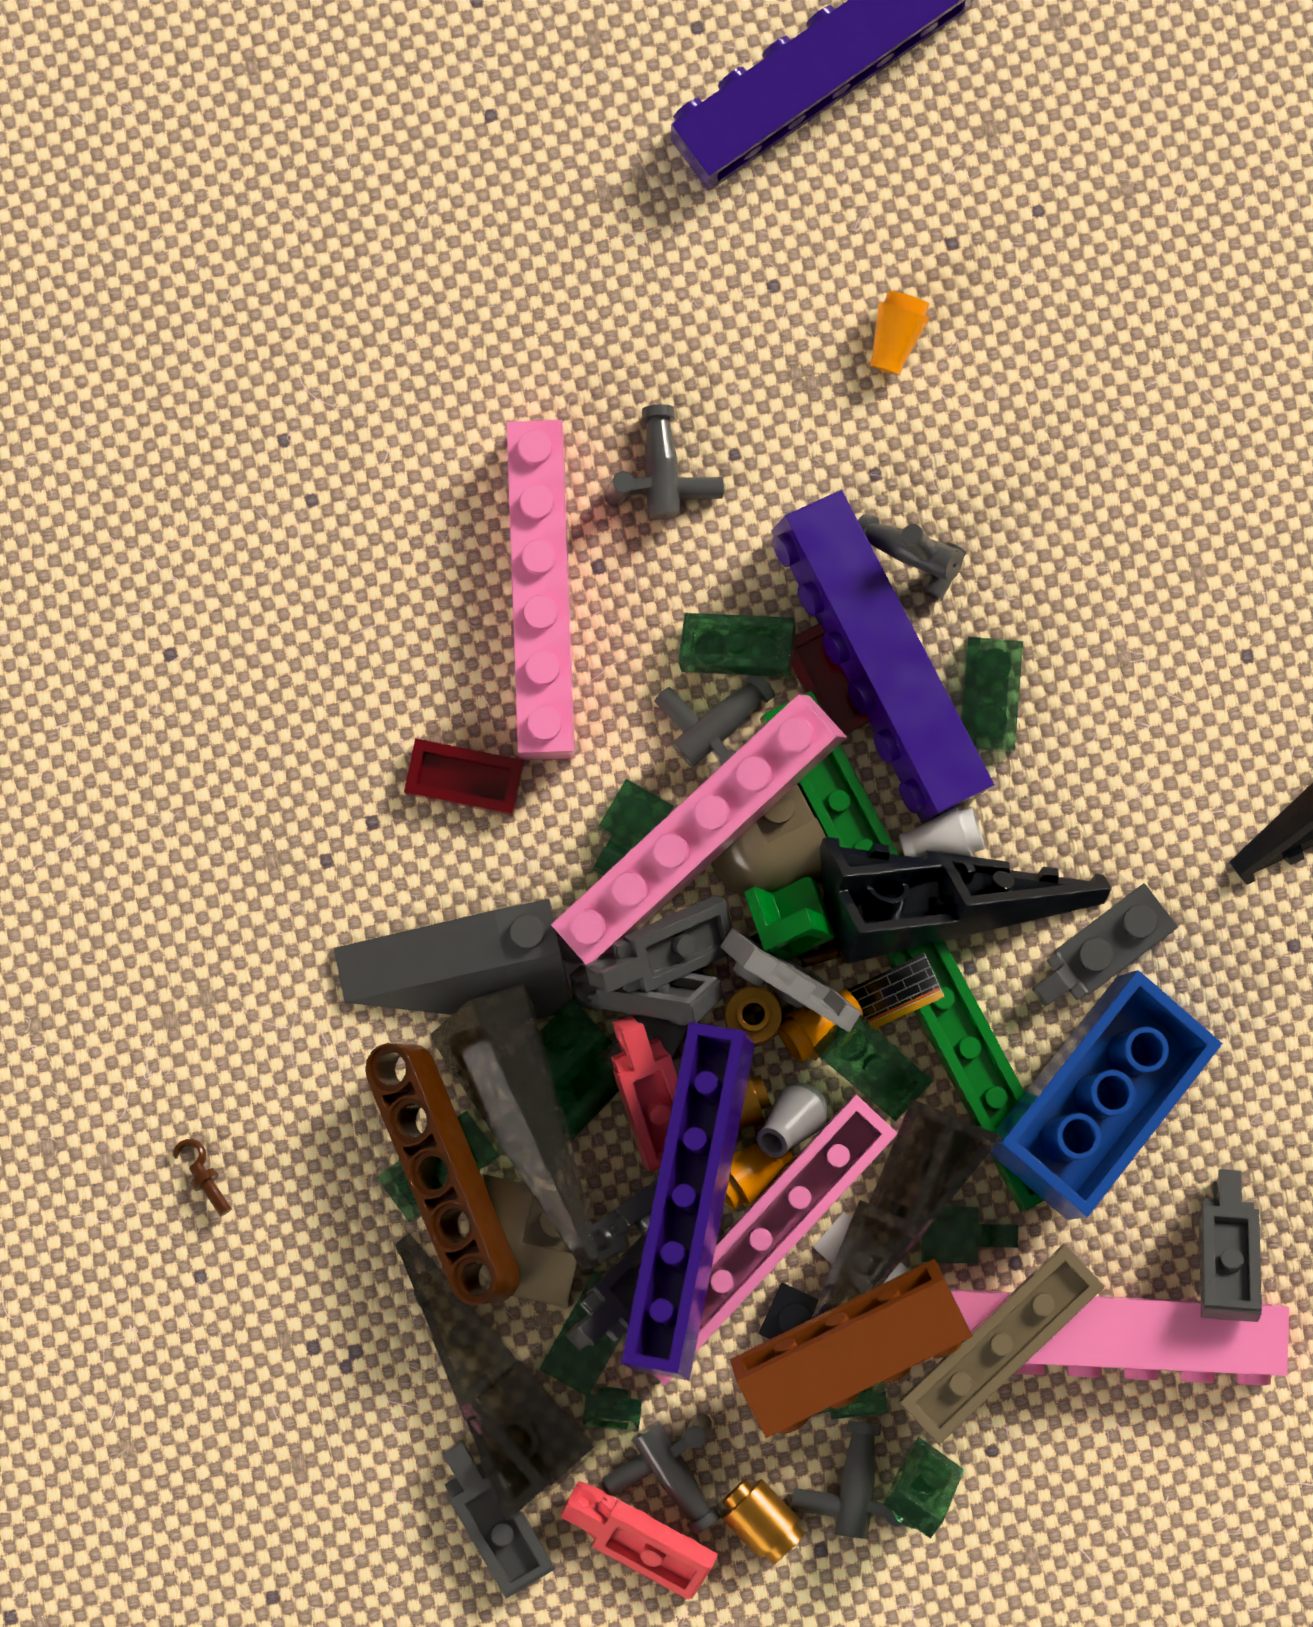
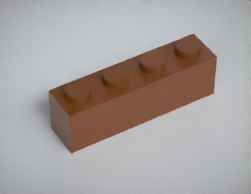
[730,1258,973,1438]

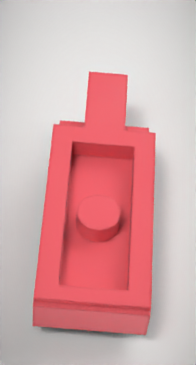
[611,1014,678,1172]
[560,1481,718,1600]

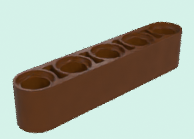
[365,1043,520,1305]

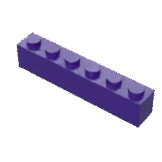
[671,0,973,191]
[771,490,995,824]
[621,1022,755,1381]

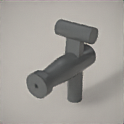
[604,404,724,519]
[858,513,967,601]
[654,671,775,768]
[603,1413,721,1535]
[791,1420,913,1539]

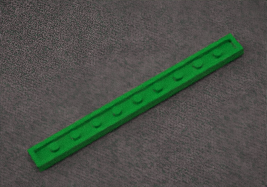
[760,691,1044,1212]

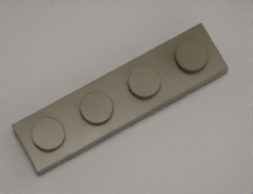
[898,1244,1105,1445]

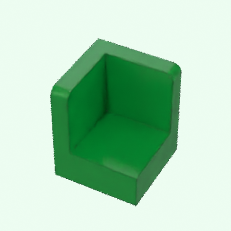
[744,877,836,960]

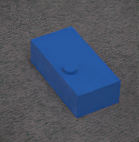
[982,970,1223,1220]

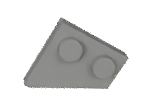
[720,928,861,1032]

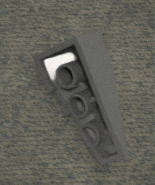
[334,899,574,1023]

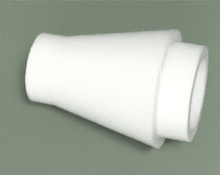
[899,805,985,858]

